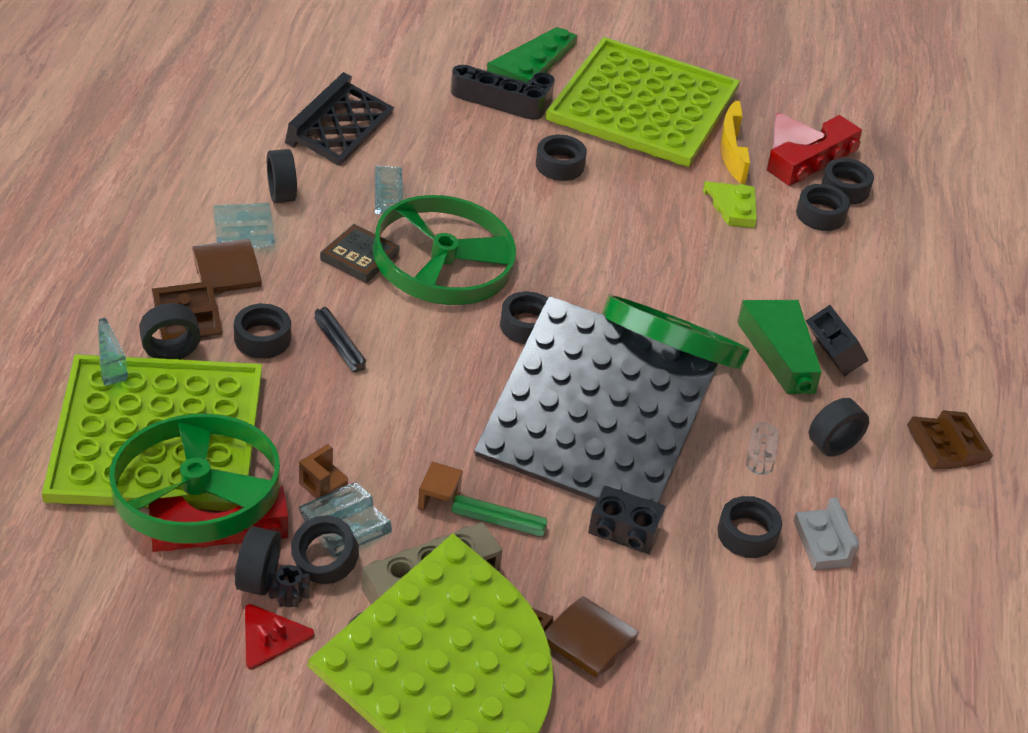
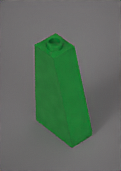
[737,300,822,394]

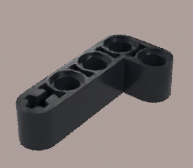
[451,65,555,120]

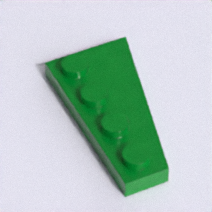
[487,27,577,83]

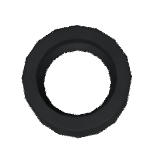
[536,134,587,181]
[266,149,297,203]
[821,158,874,204]
[796,184,850,231]
[500,291,548,344]
[139,303,201,360]
[233,303,291,359]
[808,398,870,457]
[717,496,782,558]
[291,515,359,584]
[235,526,281,595]

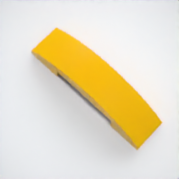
[720,101,750,184]

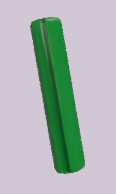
[452,495,547,537]

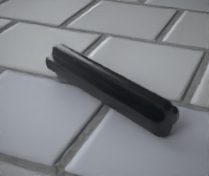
[314,307,366,372]

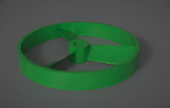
[373,195,516,305]
[601,294,750,370]
[109,414,281,543]

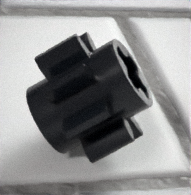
[269,565,310,607]

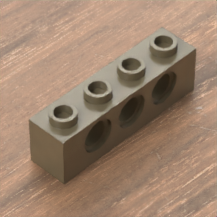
[361,522,502,604]

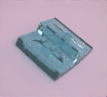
[213,203,275,248]
[299,482,392,558]

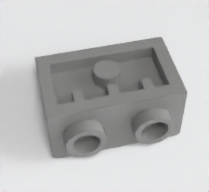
[793,497,859,570]

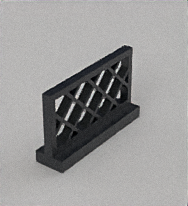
[285,72,394,166]

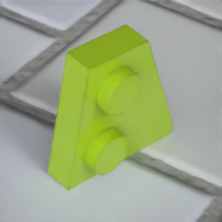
[703,181,756,228]

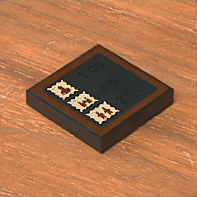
[320,224,400,283]

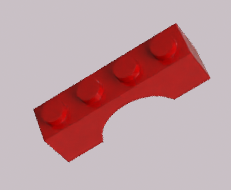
[766,115,862,186]
[149,486,288,552]

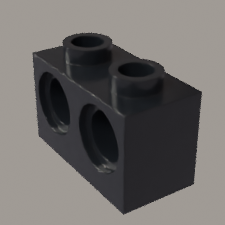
[806,305,869,377]
[588,485,666,555]

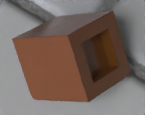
[299,444,348,502]
[418,461,463,511]

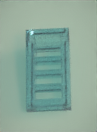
[374,166,403,213]
[98,317,128,386]

